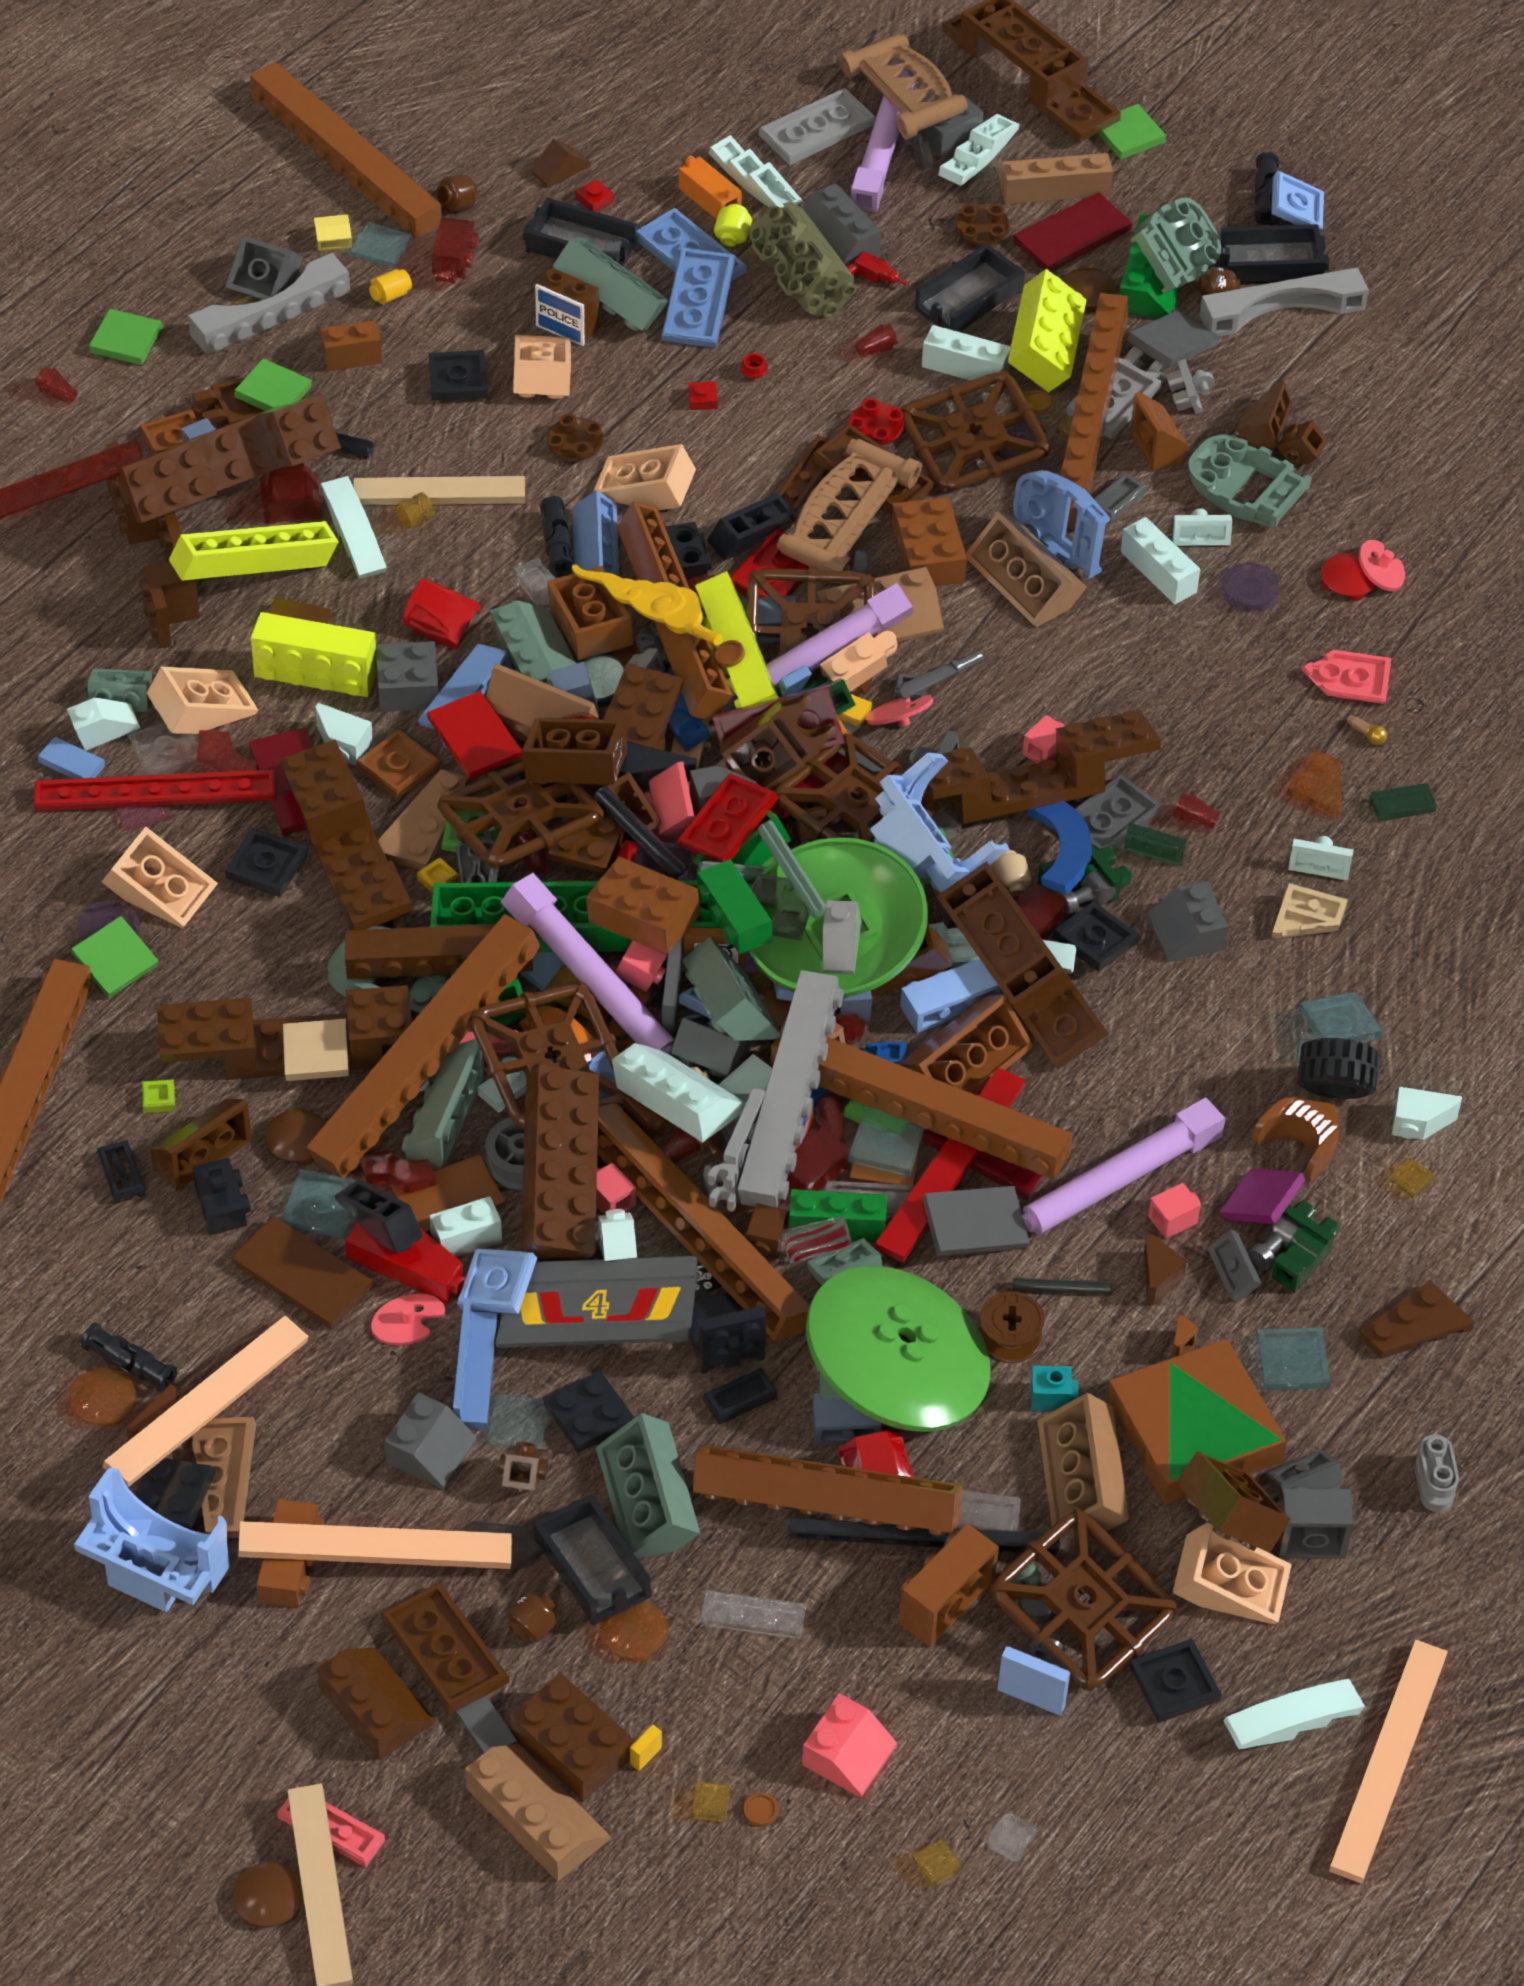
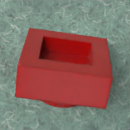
[576,179,614,212]
[688,381,718,410]

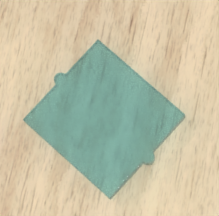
[350,222,412,267]
[487,1393,549,1449]

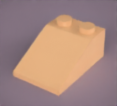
[513,335,571,399]
[593,444,696,511]
[146,667,258,734]
[102,827,218,928]
[1172,1522,1292,1625]

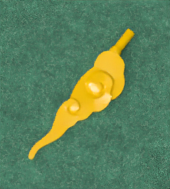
[572,565,722,645]

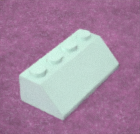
[612,1043,746,1142]

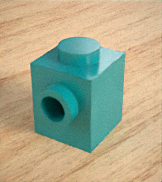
[1030,1365,1078,1412]

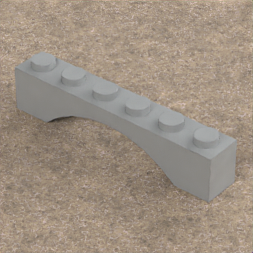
[188,253,350,355]
[1200,267,1369,336]

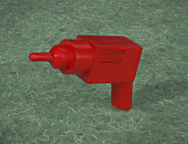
[846,251,908,285]

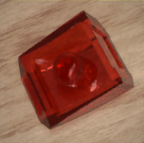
[259,463,322,524]

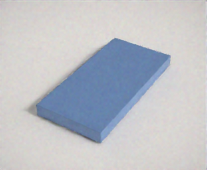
[637,208,747,281]
[662,247,735,348]

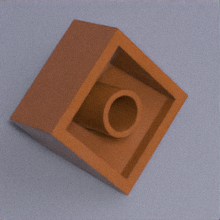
[317,320,382,372]
[1130,392,1188,471]

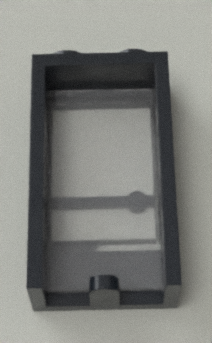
[523,198,637,267]
[1220,224,1329,283]
[915,243,1025,332]
[533,1494,652,1626]

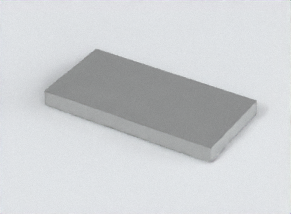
[759,88,876,165]

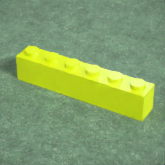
[169,521,339,581]
[695,571,779,709]

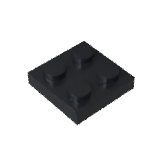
[428,350,488,401]
[225,828,307,898]
[1052,901,1139,972]
[544,1371,634,1453]
[135,1458,215,1530]
[1129,1639,1222,1723]

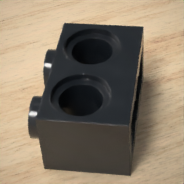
[665,522,712,586]

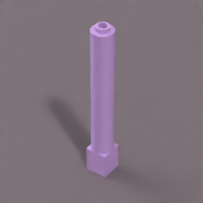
[851,63,915,213]
[722,583,913,713]
[501,873,675,1055]
[1022,1097,1225,1235]

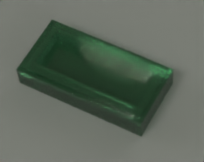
[1370,783,1437,821]
[1124,823,1187,866]

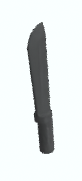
[900,651,984,699]

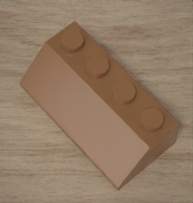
[996,153,1113,204]
[966,511,1087,627]
[816,567,944,642]
[486,663,600,741]
[1037,1393,1129,1535]
[465,1744,611,1882]

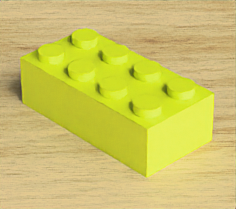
[1008,269,1086,393]
[251,612,377,697]

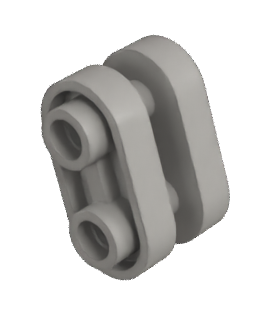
[1415,1434,1459,1512]

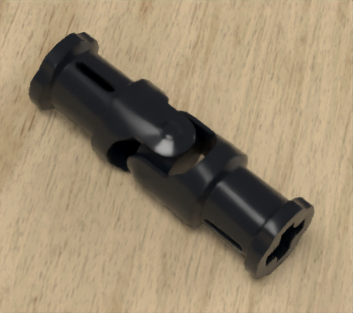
[1254,152,1279,225]
[539,496,573,577]
[81,1322,178,1392]

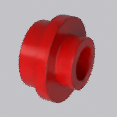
[740,353,768,379]

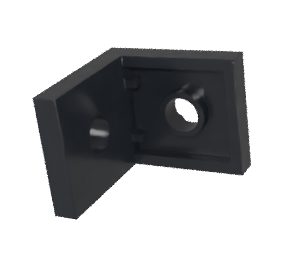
[690,1293,767,1374]

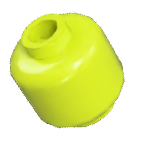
[714,204,752,247]

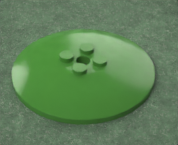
[749,838,928,998]
[806,1266,990,1432]

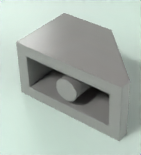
[823,900,861,974]

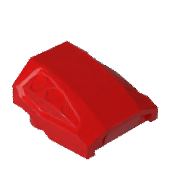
[403,577,481,649]
[838,1430,914,1477]

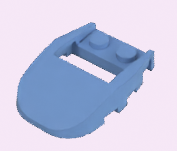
[1013,470,1110,579]

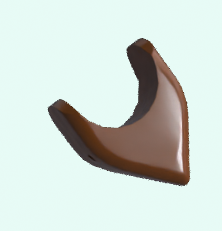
[1252,1097,1340,1181]

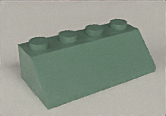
[552,238,669,331]
[490,600,577,684]
[682,936,782,1041]
[402,1038,484,1172]
[596,1413,700,1559]

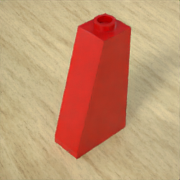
[345,1222,465,1304]

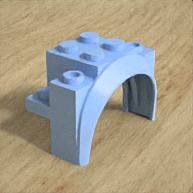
[870,753,1009,893]
[74,1468,230,1613]

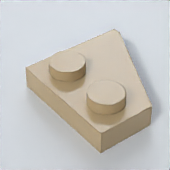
[1272,883,1348,939]

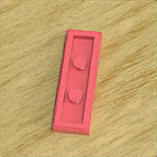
[277,1786,385,1868]

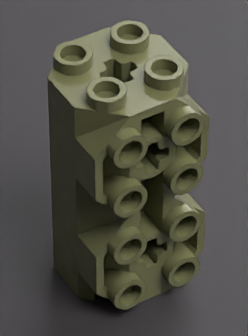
[750,201,856,318]

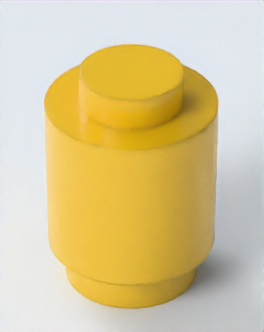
[369,269,412,304]

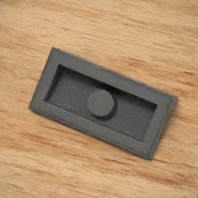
[1266,1450,1342,1500]

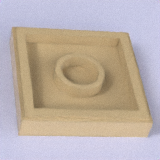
[283,1019,349,1081]

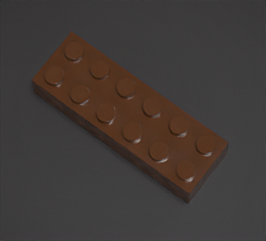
[521,1064,599,1261]

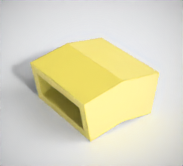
[314,214,352,251]

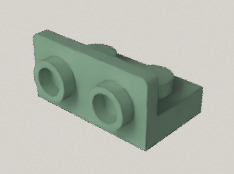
[88,669,152,712]
[807,1238,883,1285]

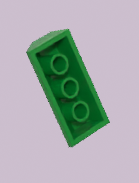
[1119,213,1180,319]

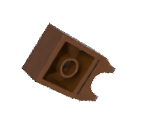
[719,691,836,790]

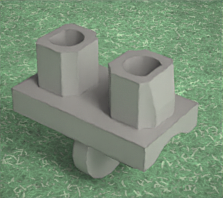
[1166,359,1215,415]

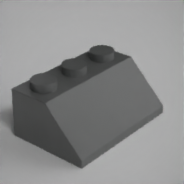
[802,183,881,266]

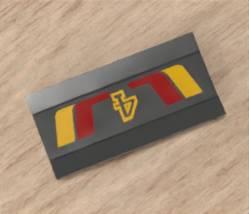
[495,1256,697,1348]

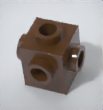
[1277,420,1328,467]
[499,1442,548,1492]

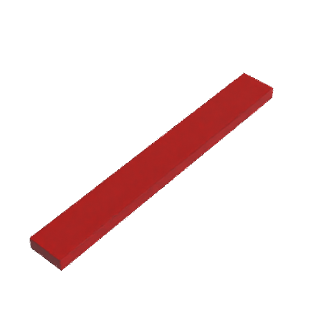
[34,769,276,812]
[875,1067,1026,1263]

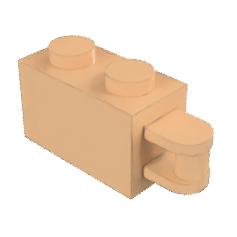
[820,631,897,692]

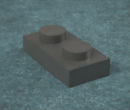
[1207,1230,1262,1302]

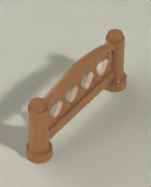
[839,34,968,140]
[777,438,922,585]

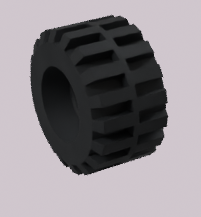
[1297,1038,1379,1099]

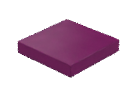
[1220,1169,1305,1224]

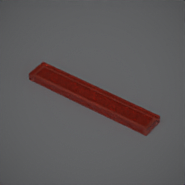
[0,439,143,519]

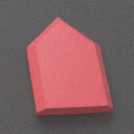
[1301,650,1391,704]

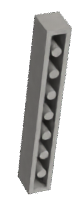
[737,970,844,1208]

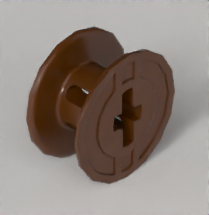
[979,1291,1045,1363]

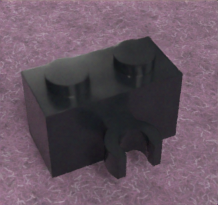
[192,1158,251,1235]

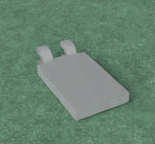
[1066,346,1166,439]
[708,1088,765,1211]

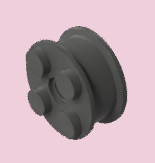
[485,1117,525,1191]

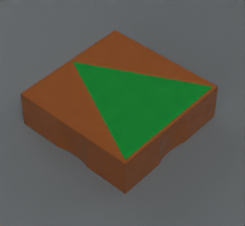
[1106,1339,1287,1506]

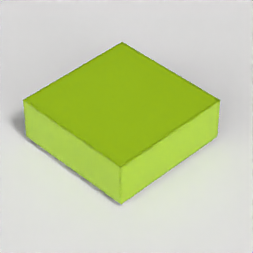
[142,1079,175,1113]

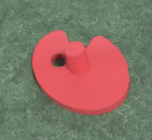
[1358,540,1405,591]
[865,695,933,727]
[371,1294,446,1346]

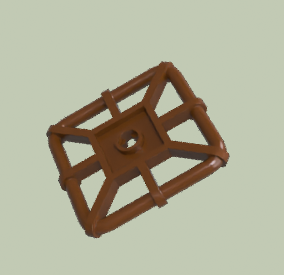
[901,370,1051,493]
[746,567,877,695]
[773,733,942,842]
[437,761,604,869]
[469,983,628,1130]
[989,1509,1177,1691]

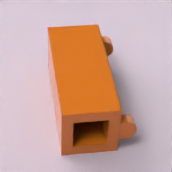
[679,156,742,219]

